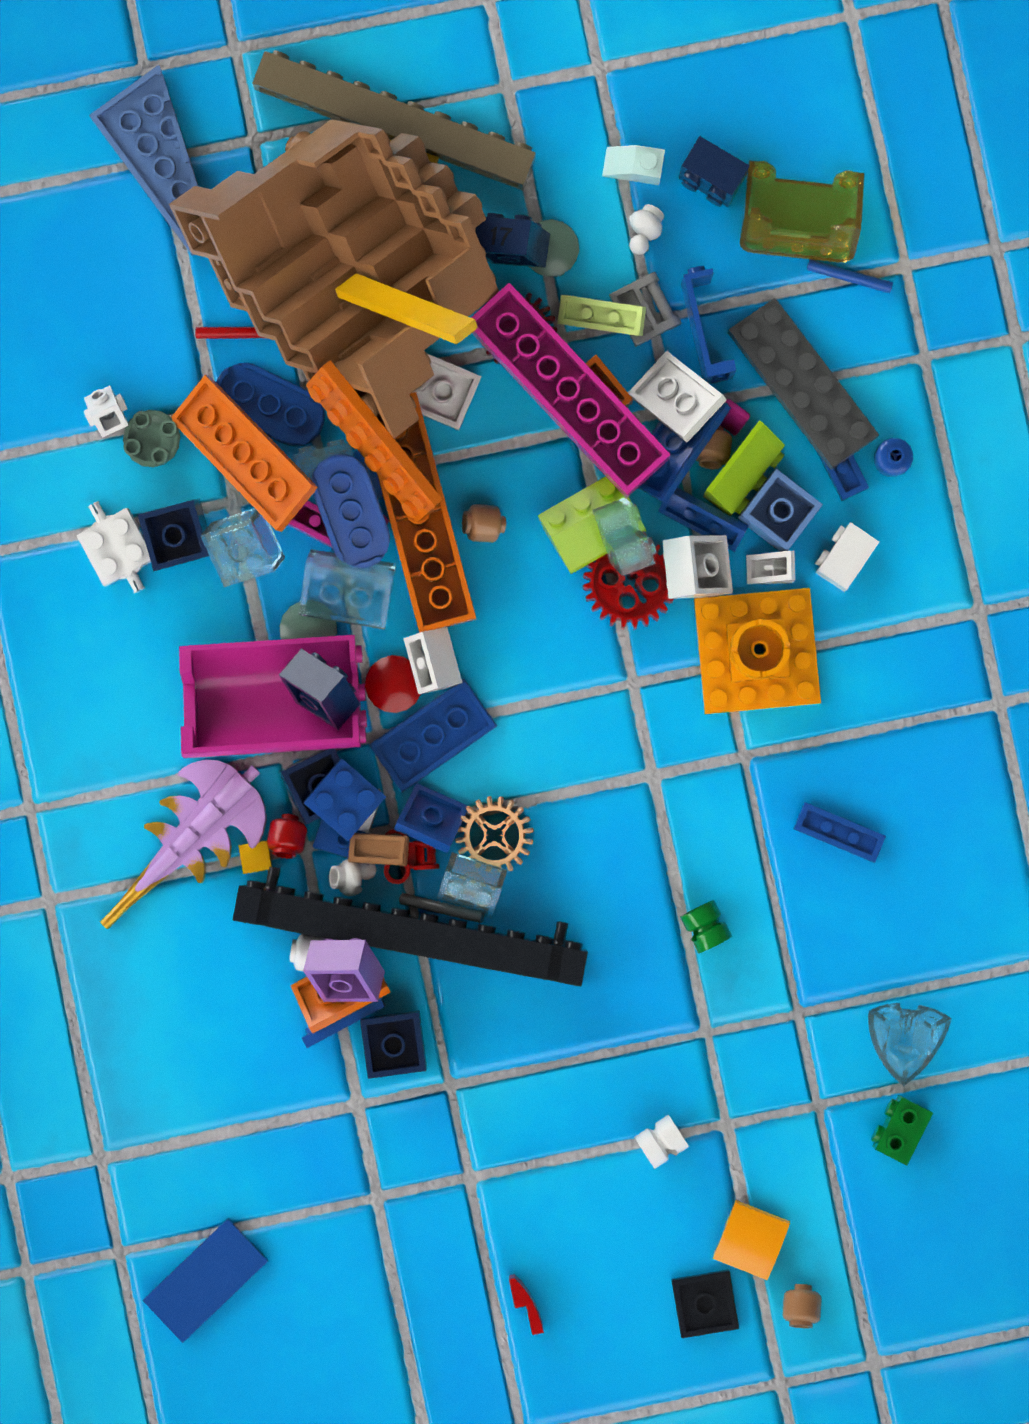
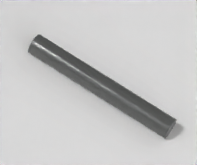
[399,893,485,923]

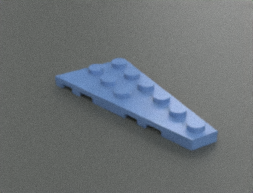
[89,65,198,256]

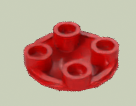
[365,655,421,713]

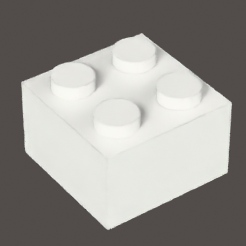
[663,535,733,599]

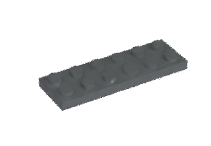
[728,298,879,470]

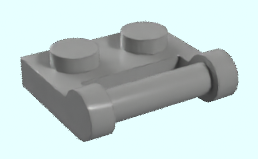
[609,272,682,347]

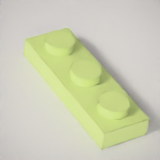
[557,295,646,336]

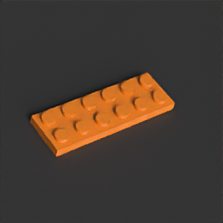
[305,360,443,523]
[171,375,318,532]

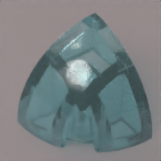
[868,1003,952,1086]

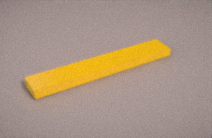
[335,273,478,344]

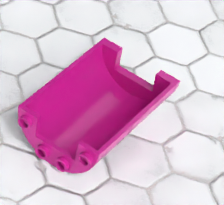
[179,635,367,758]

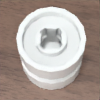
[634,1114,689,1169]

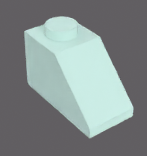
[602,145,665,185]

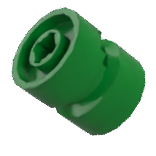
[680,900,732,953]

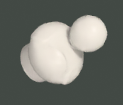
[629,204,664,255]
[329,859,376,896]

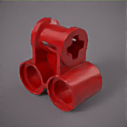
[384,829,440,884]

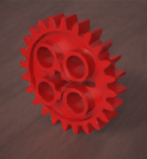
[583,536,674,630]

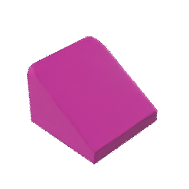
[720,399,750,436]

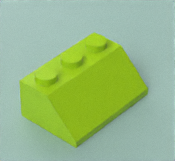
[703,420,785,516]
[538,476,646,574]

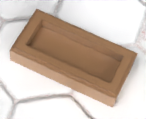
[348,833,409,866]

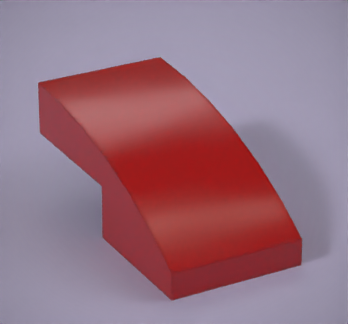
[509,1274,544,1335]

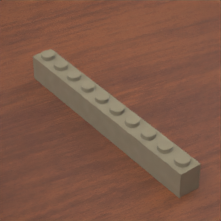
[252,50,536,191]

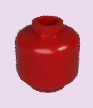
[267,814,307,859]

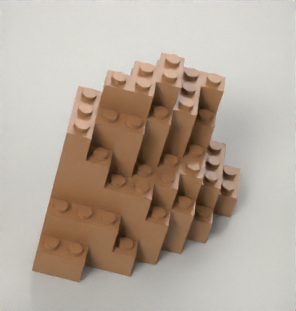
[169,119,499,439]

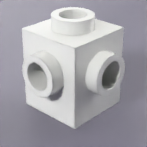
[83,386,129,438]

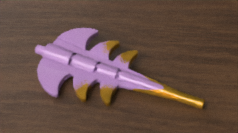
[100,759,267,929]

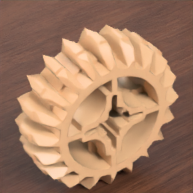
[455,796,534,875]

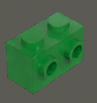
[871,1095,933,1166]

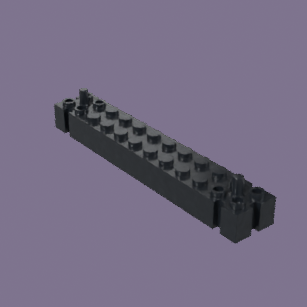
[232,867,588,987]

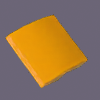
[713,1200,790,1280]

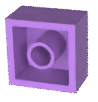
[303,938,385,1002]

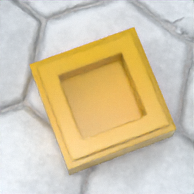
[238,841,272,874]

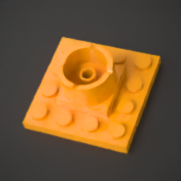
[694,588,821,714]

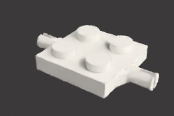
[76,501,151,594]

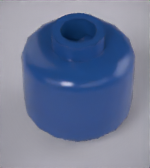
[874,438,913,477]

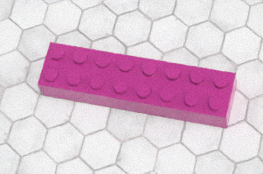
[471,283,671,499]

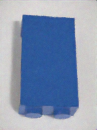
[681,266,736,384]

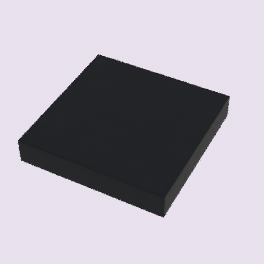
[671,1269,739,1339]

